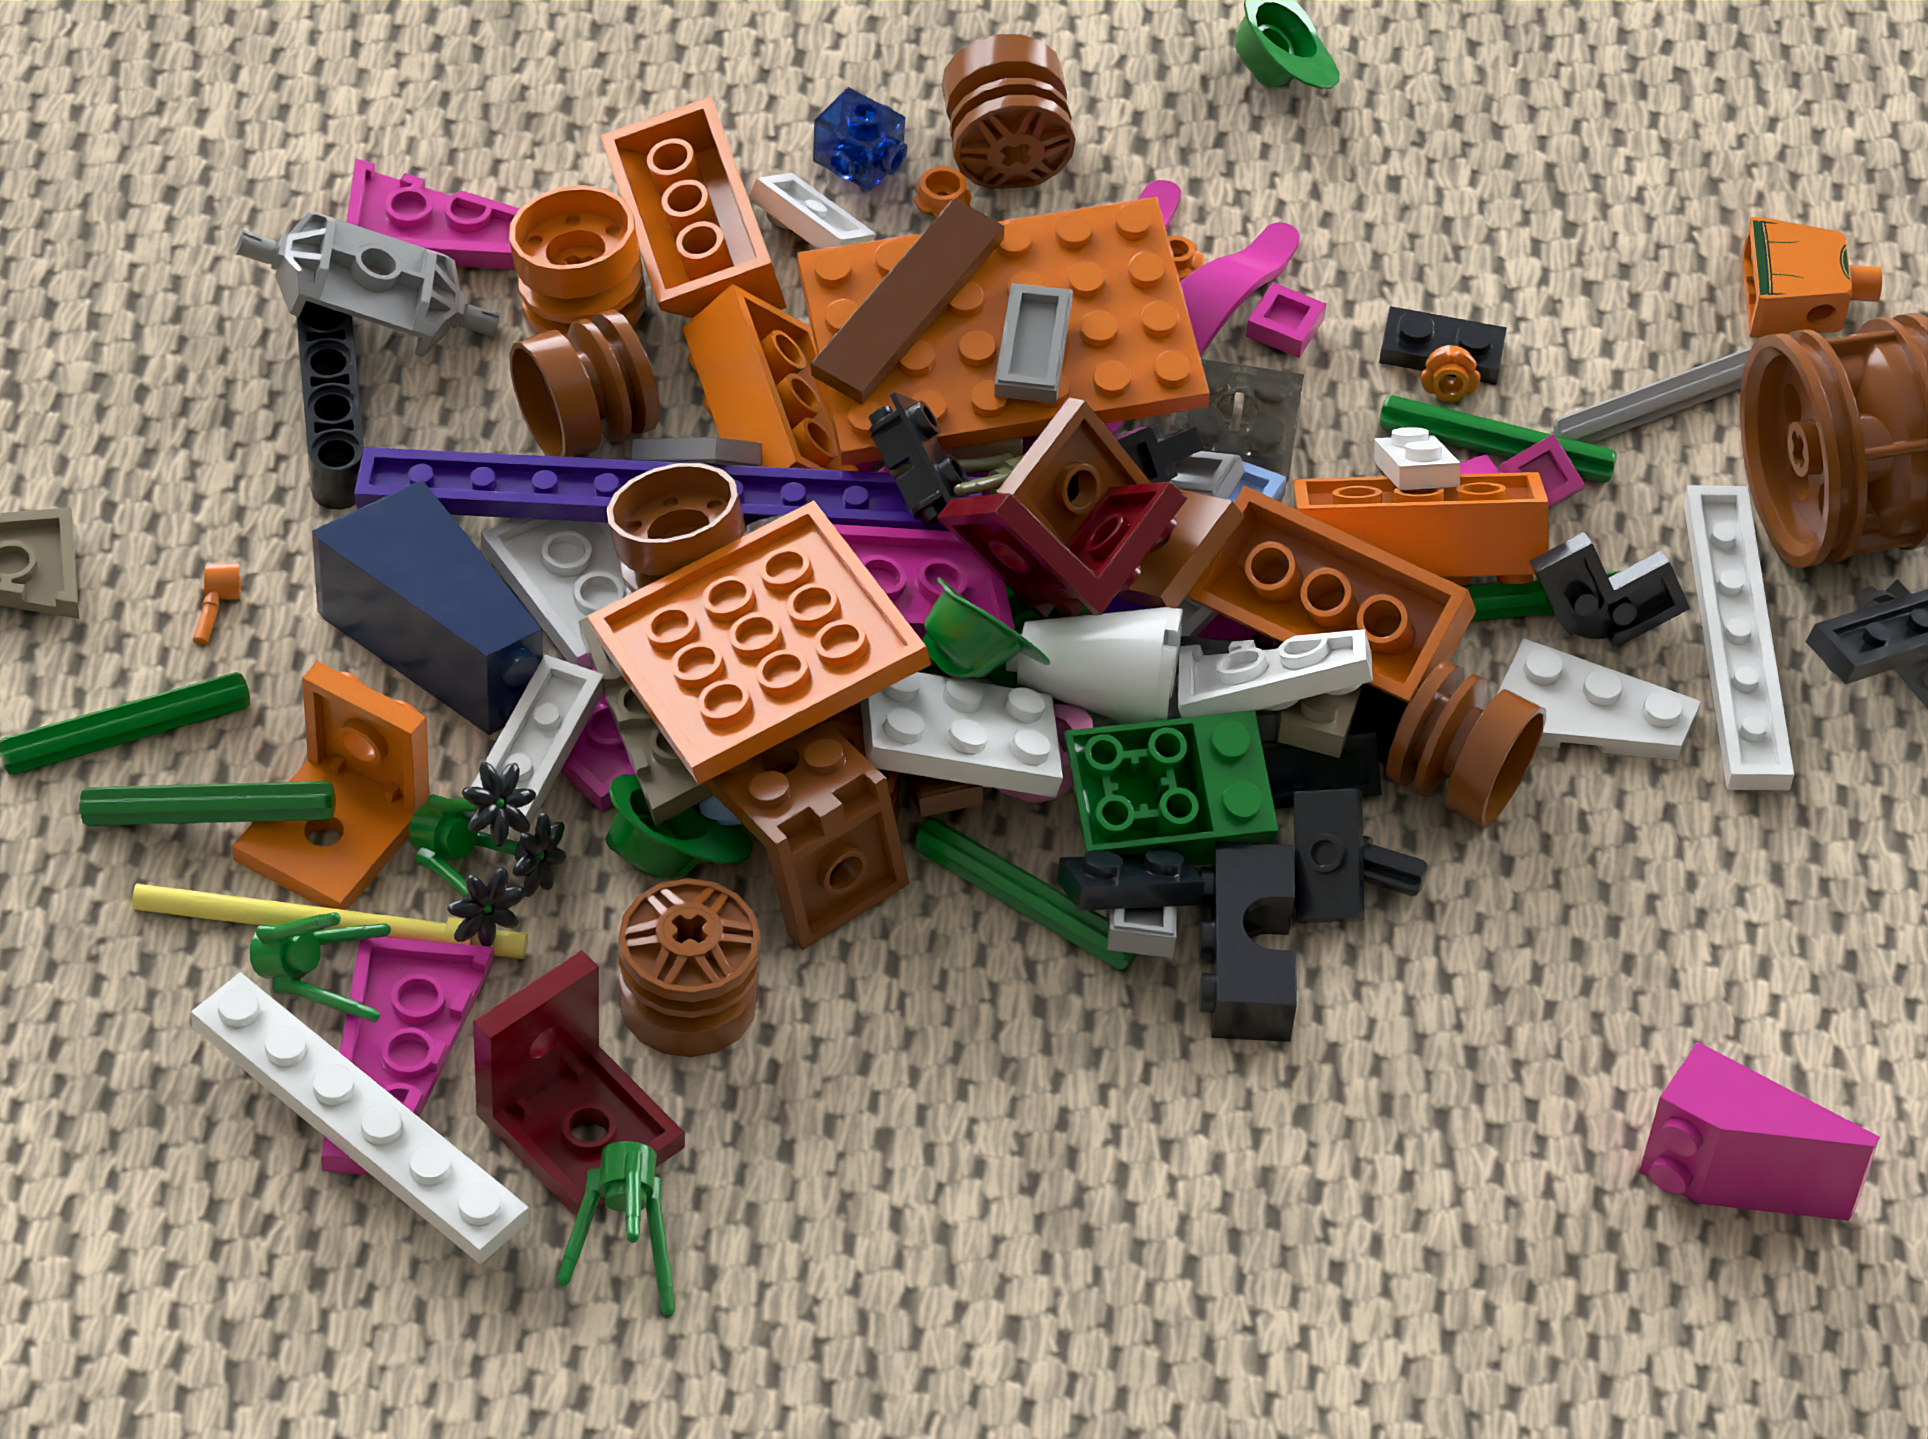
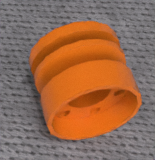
[509,185,647,339]

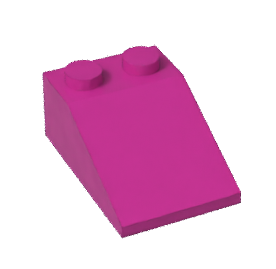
[1639,1041,1880,1221]

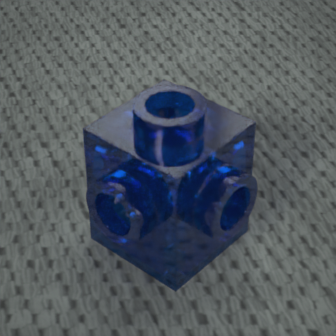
[813,87,907,191]

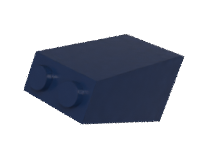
[312,480,543,735]

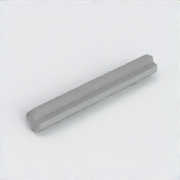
[1551,348,1751,444]

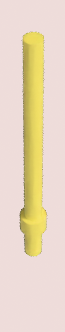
[132,884,528,959]

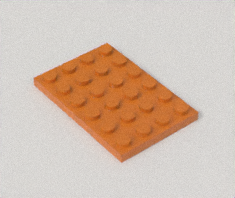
[797,197,1210,466]

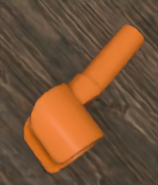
[193,563,241,645]

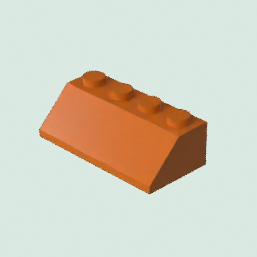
[600,96,787,318]
[682,284,866,472]
[1293,472,1549,585]
[1186,485,1476,704]

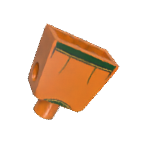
[1741,217,1882,338]

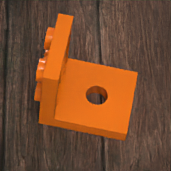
[232,661,430,910]

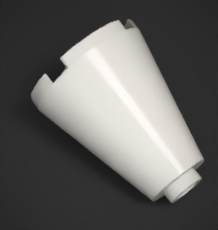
[1006,607,1183,724]

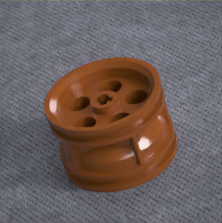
[1740,313,1928,568]

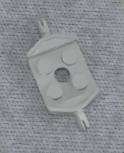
[235,212,500,357]

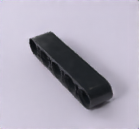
[296,301,364,510]

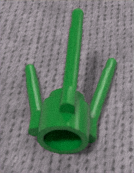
[249,912,391,1022]
[557,1141,675,1317]

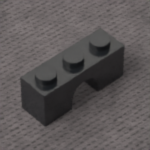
[1199,841,1297,1042]

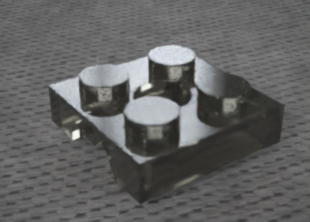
[1173,359,1304,482]

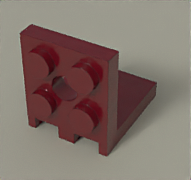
[937,481,1188,618]
[473,950,685,1218]

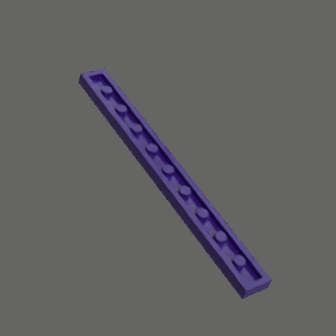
[354,447,984,531]

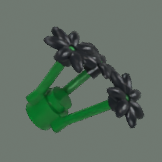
[408,762,567,947]

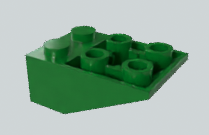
[1064,710,1278,865]

